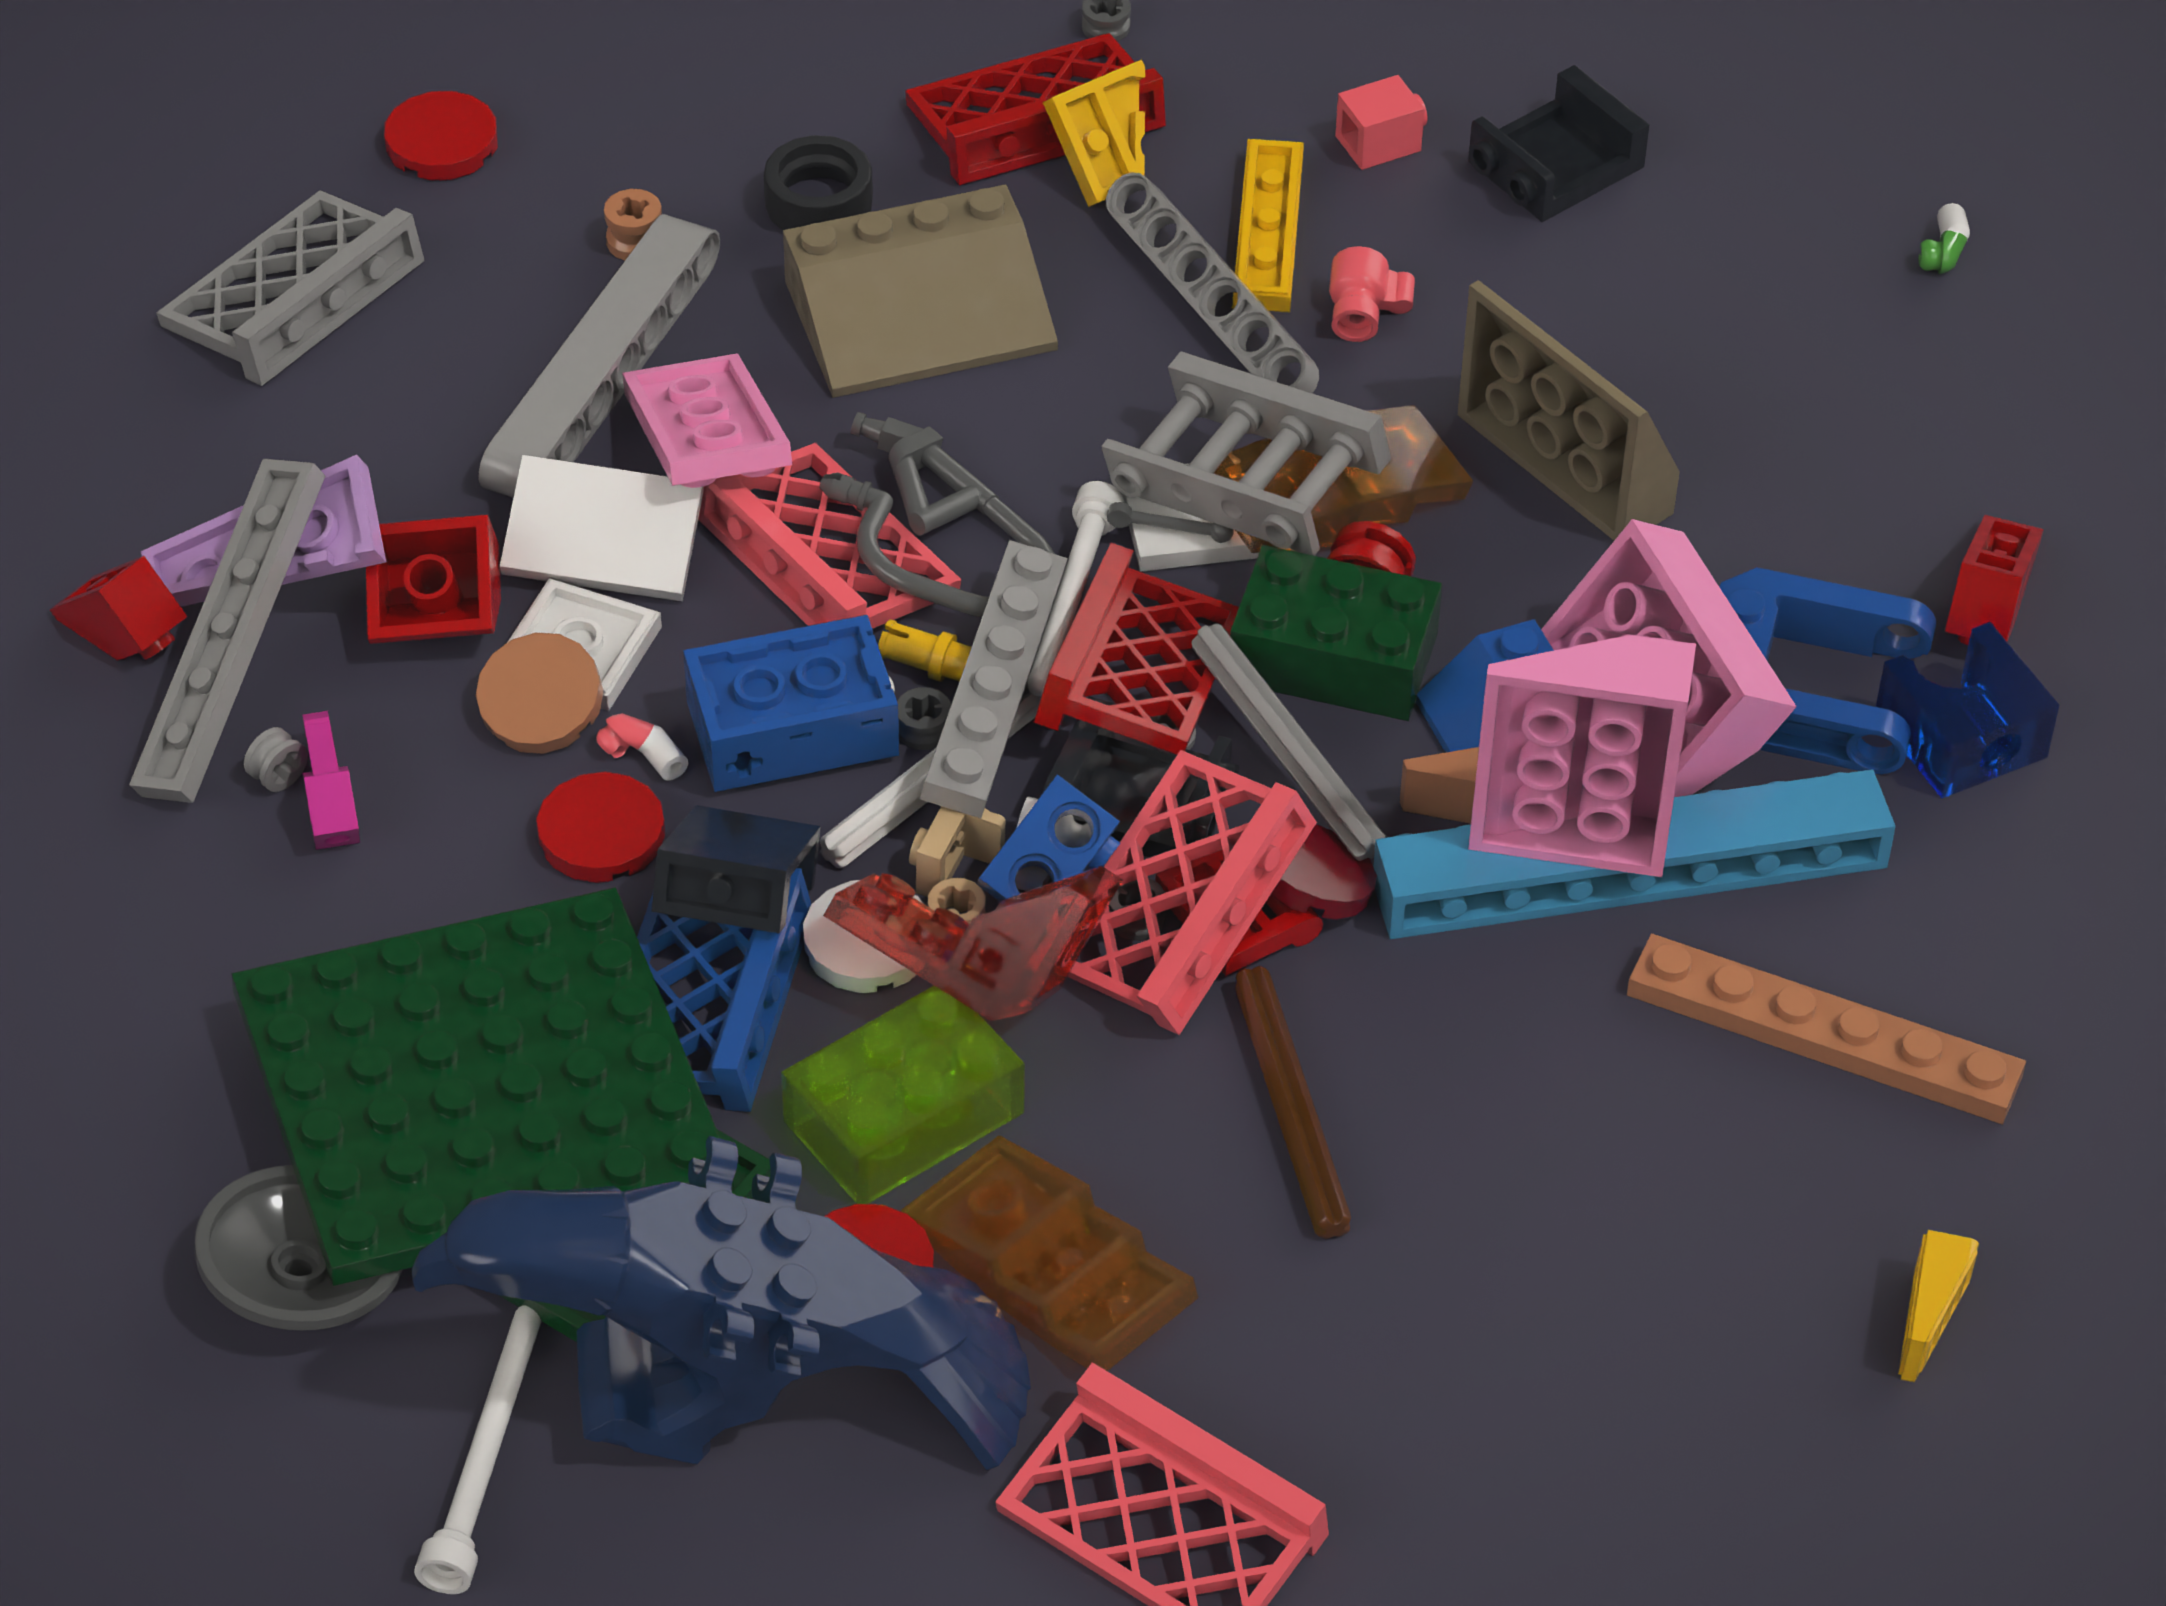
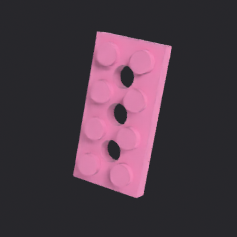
[622,353,792,488]

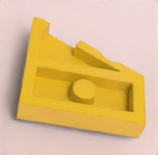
[1043,59,1145,207]

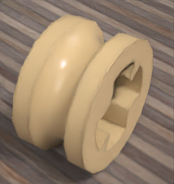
[928,878,986,943]

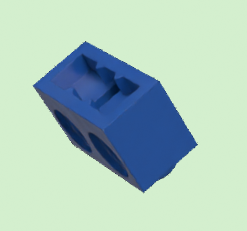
[977,774,1121,931]

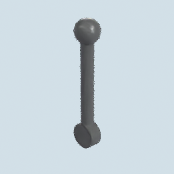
[1107,502,1234,543]

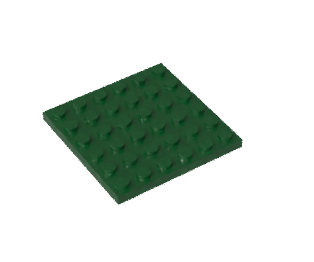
[231,887,734,1286]

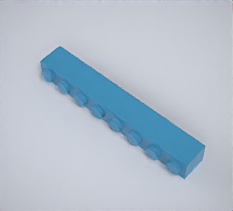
[1373,769,1896,939]

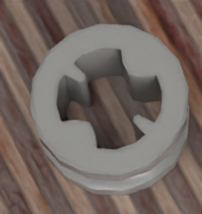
[244,727,308,792]

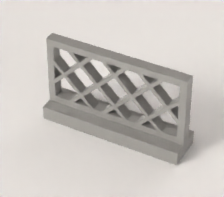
[156,190,425,386]

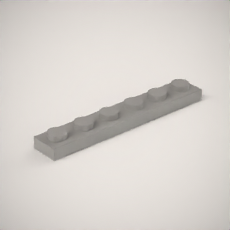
[129,459,325,803]
[920,540,1068,818]

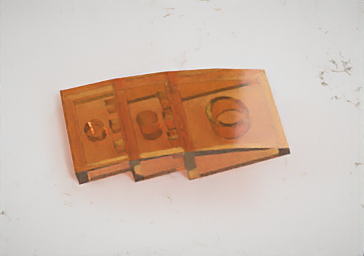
[1213,405,1473,553]
[901,1135,1199,1371]

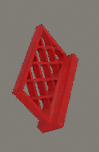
[905,33,1166,185]
[1034,543,1239,755]

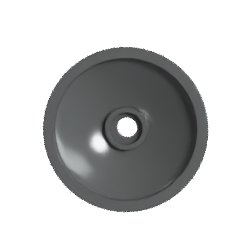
[195,1165,402,1331]

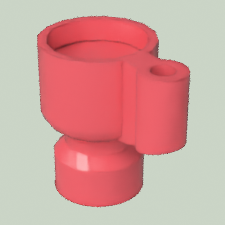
[1329,246,1415,342]

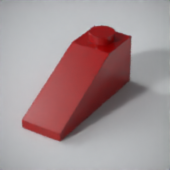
[1945,515,2044,649]

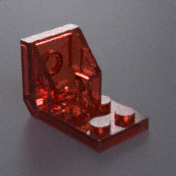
[823,866,1123,1021]

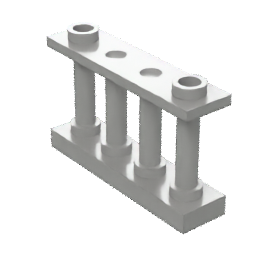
[1101,351,1392,556]

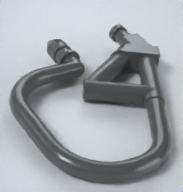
[820,412,1055,618]

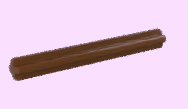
[1235,966,1351,1240]

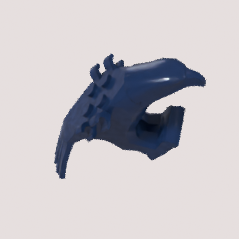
[412,1136,1031,1470]

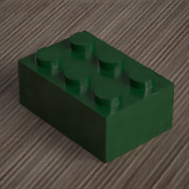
[1230,545,1443,721]

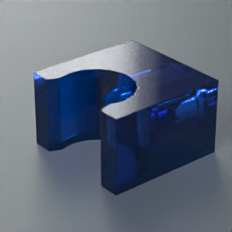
[1876,622,2060,799]

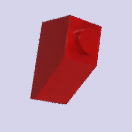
[50,556,188,661]

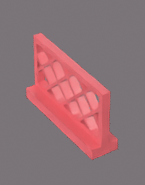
[698,443,962,629]
[1043,750,1317,1035]
[995,1362,1329,1606]

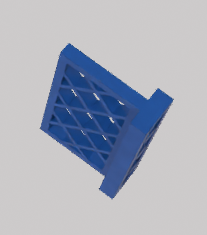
[637,868,812,1112]

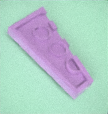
[141,454,386,607]

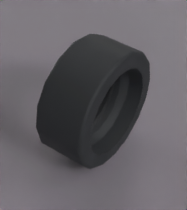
[764,135,873,230]

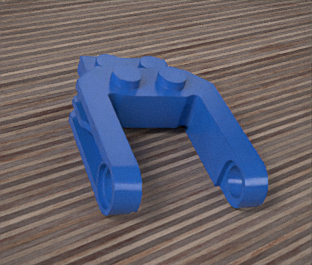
[1720,567,1936,774]

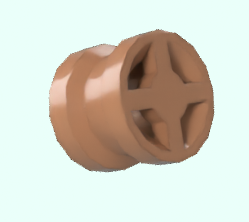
[604,189,662,260]

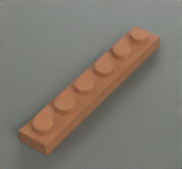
[1627,933,2026,1125]

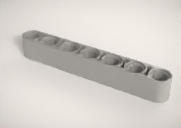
[479,214,720,498]

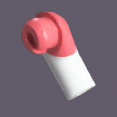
[596,713,688,781]

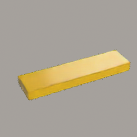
[1232,139,1304,312]

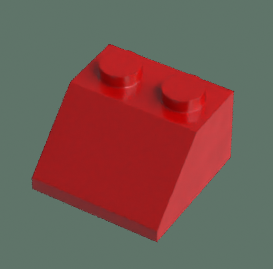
[366,515,501,644]

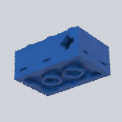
[683,615,899,792]

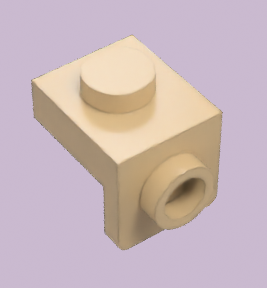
[909,806,1006,897]

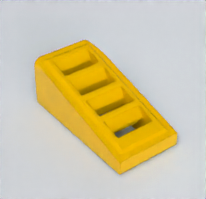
[1898,1230,1979,1382]

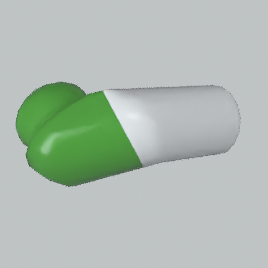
[1918,203,1970,274]

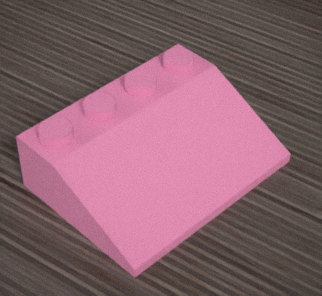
[1541,519,1797,797]
[1468,635,1696,877]

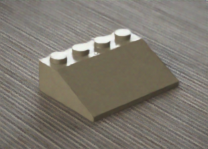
[783,184,1058,398]
[1457,280,1680,540]

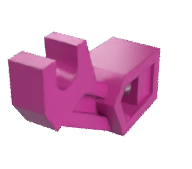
[302,711,360,850]

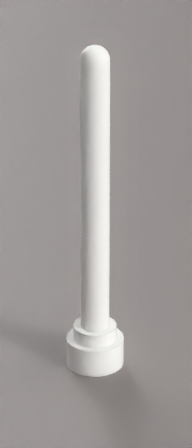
[1027,481,1124,696]
[414,1305,541,1594]

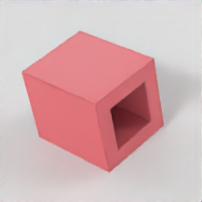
[1335,75,1428,170]

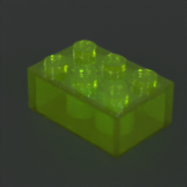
[781,979,1025,1204]

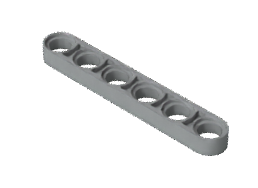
[1106,172,1319,393]

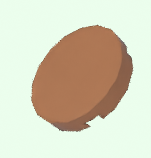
[476,632,604,754]

